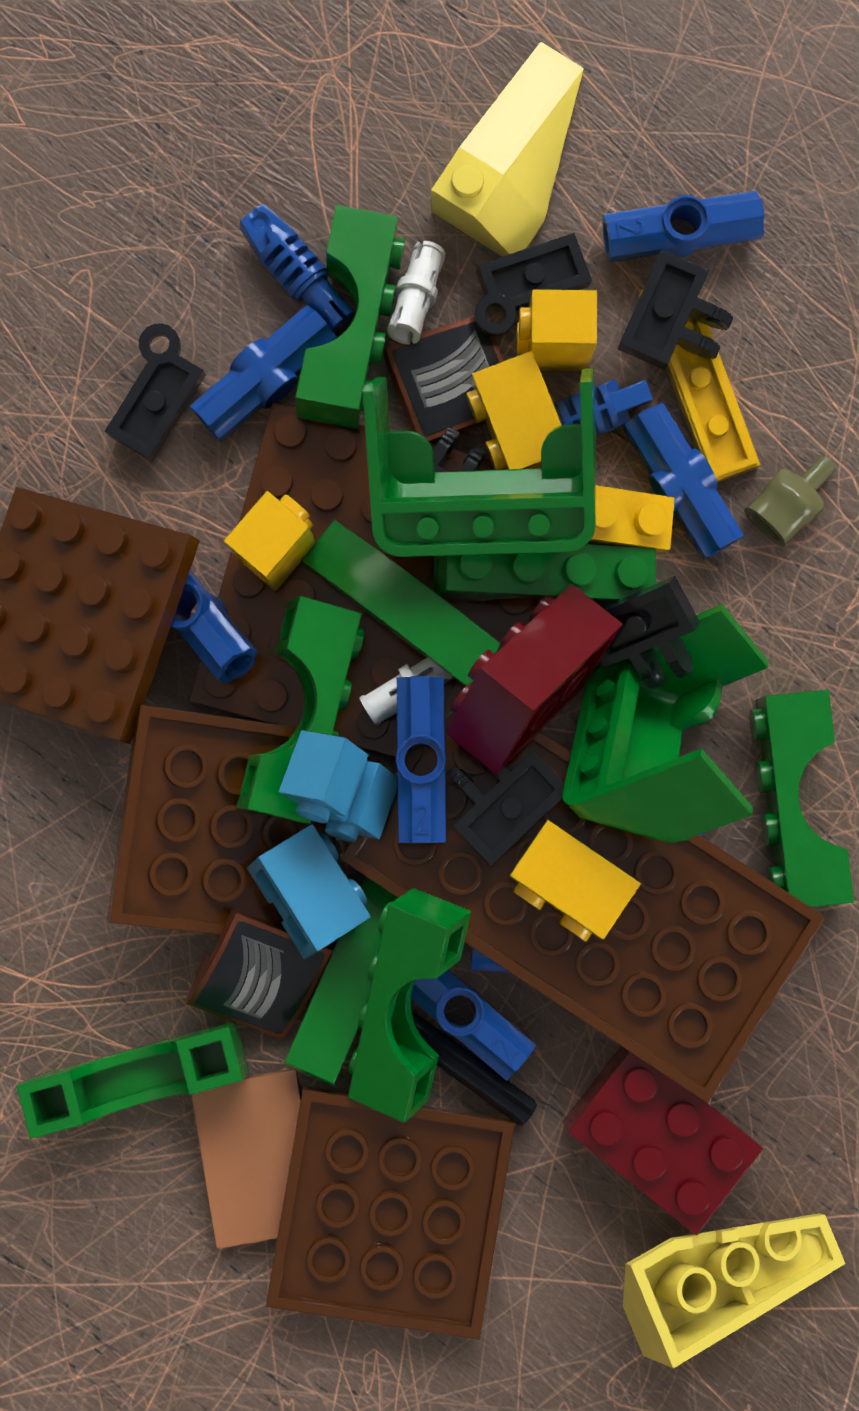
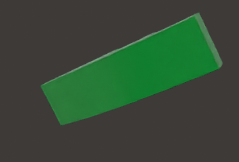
[302,520,500,687]
[284,877,398,1086]

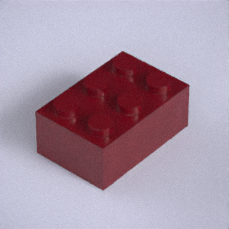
[446,584,623,775]
[562,1046,764,1236]

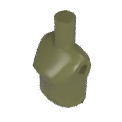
[744,456,836,547]

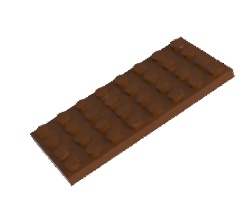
[340,682,826,1103]

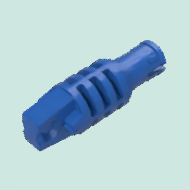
[240,204,356,333]
[554,379,653,436]

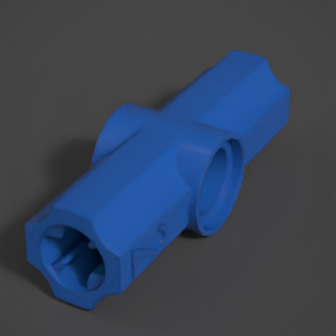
[602,191,765,263]
[190,305,337,443]
[623,402,744,561]
[171,570,258,684]
[396,676,446,843]
[411,969,537,1081]

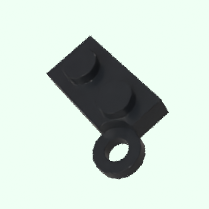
[474,233,592,337]
[104,323,206,462]

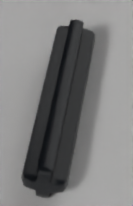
[412,1013,537,1126]

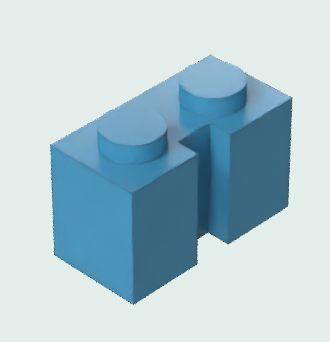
[279,730,398,842]
[247,824,371,959]

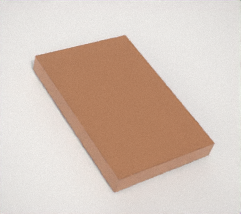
[191,1068,301,1249]

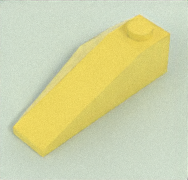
[431,42,584,257]
[623,1213,845,1369]

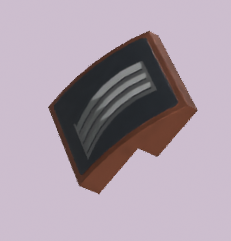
[383,316,504,444]
[185,908,333,1040]

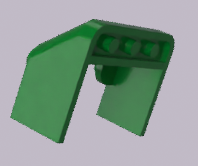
[363,368,596,557]
[562,604,769,843]

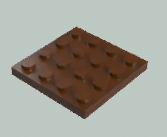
[0,487,200,744]
[107,705,349,935]
[266,1086,515,1340]

